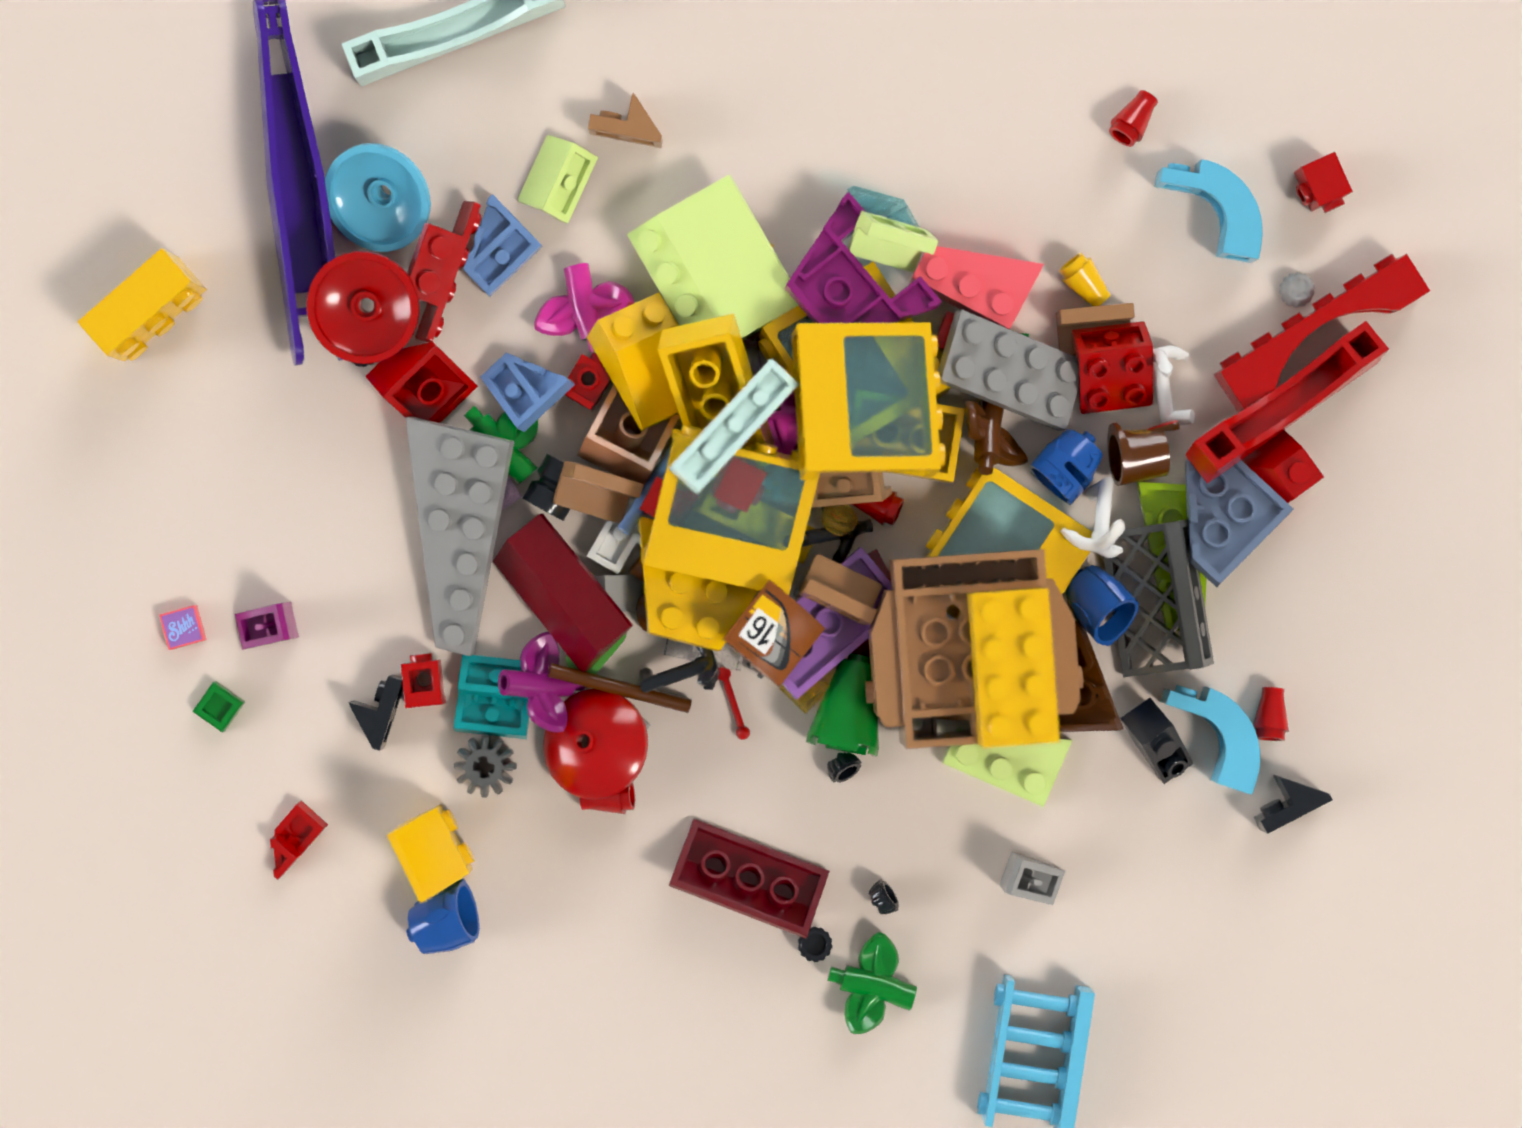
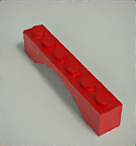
[1214,253,1430,411]
[1185,321,1389,484]

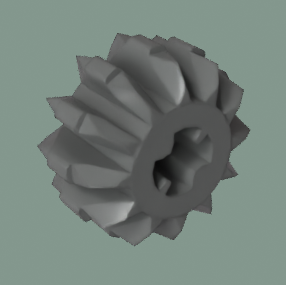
[454,734,517,798]

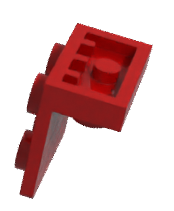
[1072,321,1153,414]

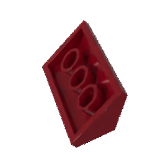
[493,513,634,672]
[668,819,830,939]

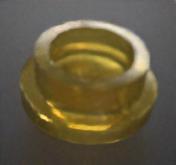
[822,504,858,536]

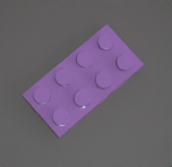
[782,547,891,699]

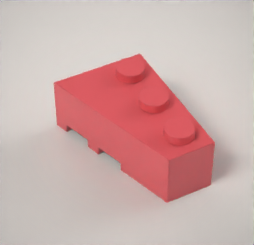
[909,246,1044,329]

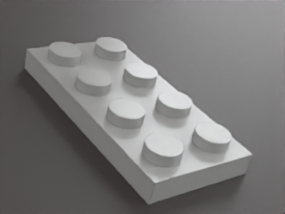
[938,310,1079,431]

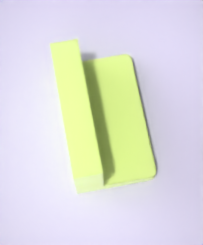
[518,135,598,224]
[848,210,939,272]

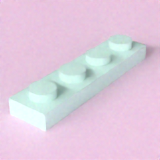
[669,358,799,494]

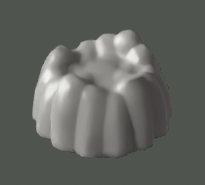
[1279,272,1315,308]

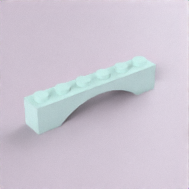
[341,0,566,87]

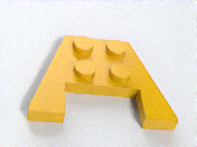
[638,516,758,652]

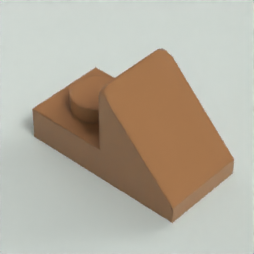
[588,93,663,148]

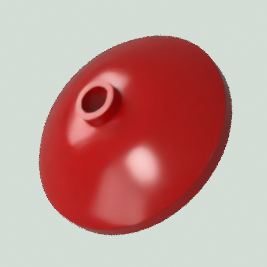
[307,251,419,364]
[543,689,648,799]

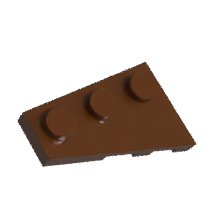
[1058,621,1124,732]

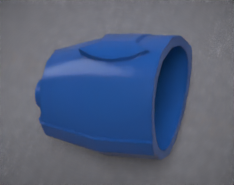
[1029,429,1103,505]
[1065,565,1139,646]
[406,878,480,954]

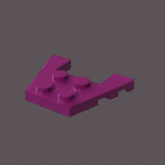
[785,192,942,341]

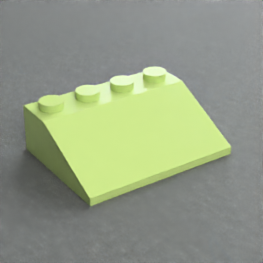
[627,175,798,341]

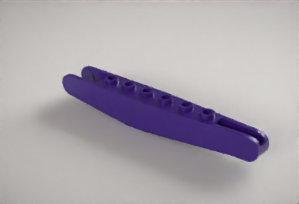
[253,0,343,366]

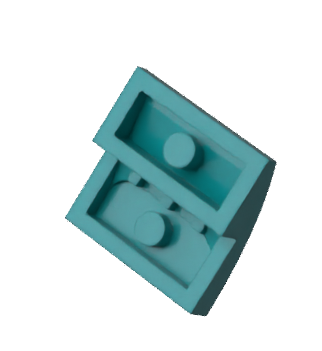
[453,654,530,740]

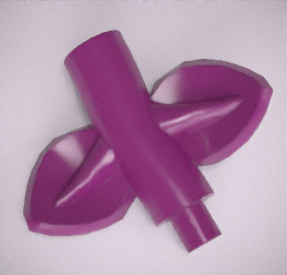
[498,631,585,732]

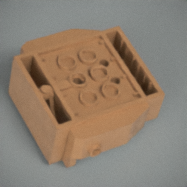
[865,549,1083,749]

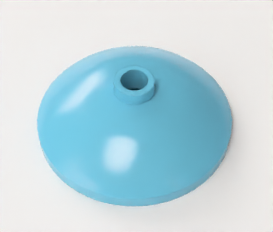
[325,143,431,252]

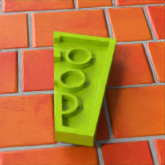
[1136,482,1207,631]

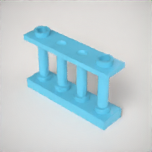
[977,974,1095,1128]

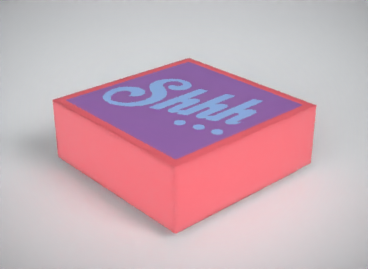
[159,605,207,650]

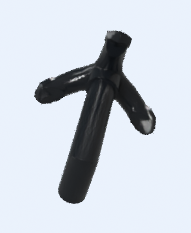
[783,505,873,564]
[639,645,720,693]

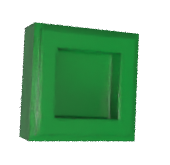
[192,681,245,733]

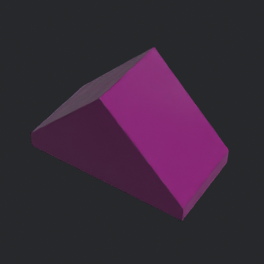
[235,602,299,650]

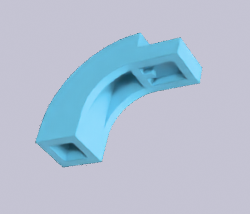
[1154,159,1263,263]
[1160,685,1260,795]

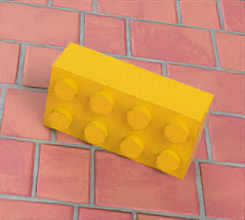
[658,313,775,476]
[967,588,1060,748]

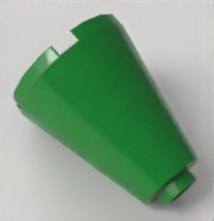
[806,653,879,757]

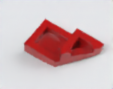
[270,800,328,880]

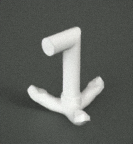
[1153,345,1195,425]
[1061,477,1125,558]

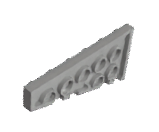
[405,416,514,656]

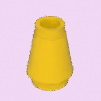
[1059,253,1111,307]

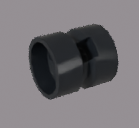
[522,454,570,521]

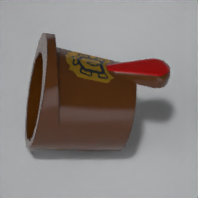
[1107,420,1180,486]

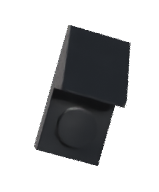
[349,674,403,751]
[1254,775,1333,834]

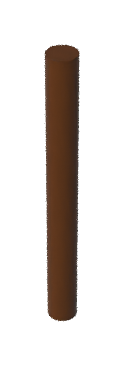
[547,663,692,713]

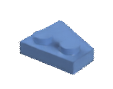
[463,194,543,297]
[481,352,575,432]

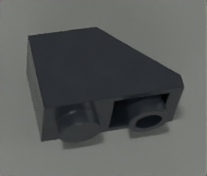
[1120,698,1194,784]

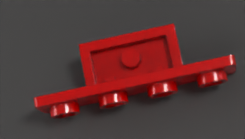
[407,201,481,342]

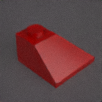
[365,342,478,423]
[1242,430,1324,503]

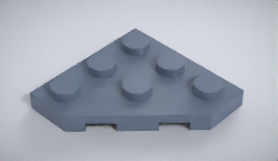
[1185,459,1294,588]

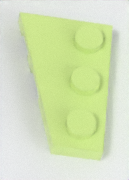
[942,729,1072,807]

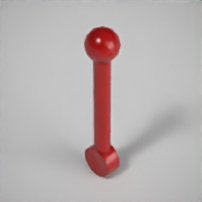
[718,666,750,740]

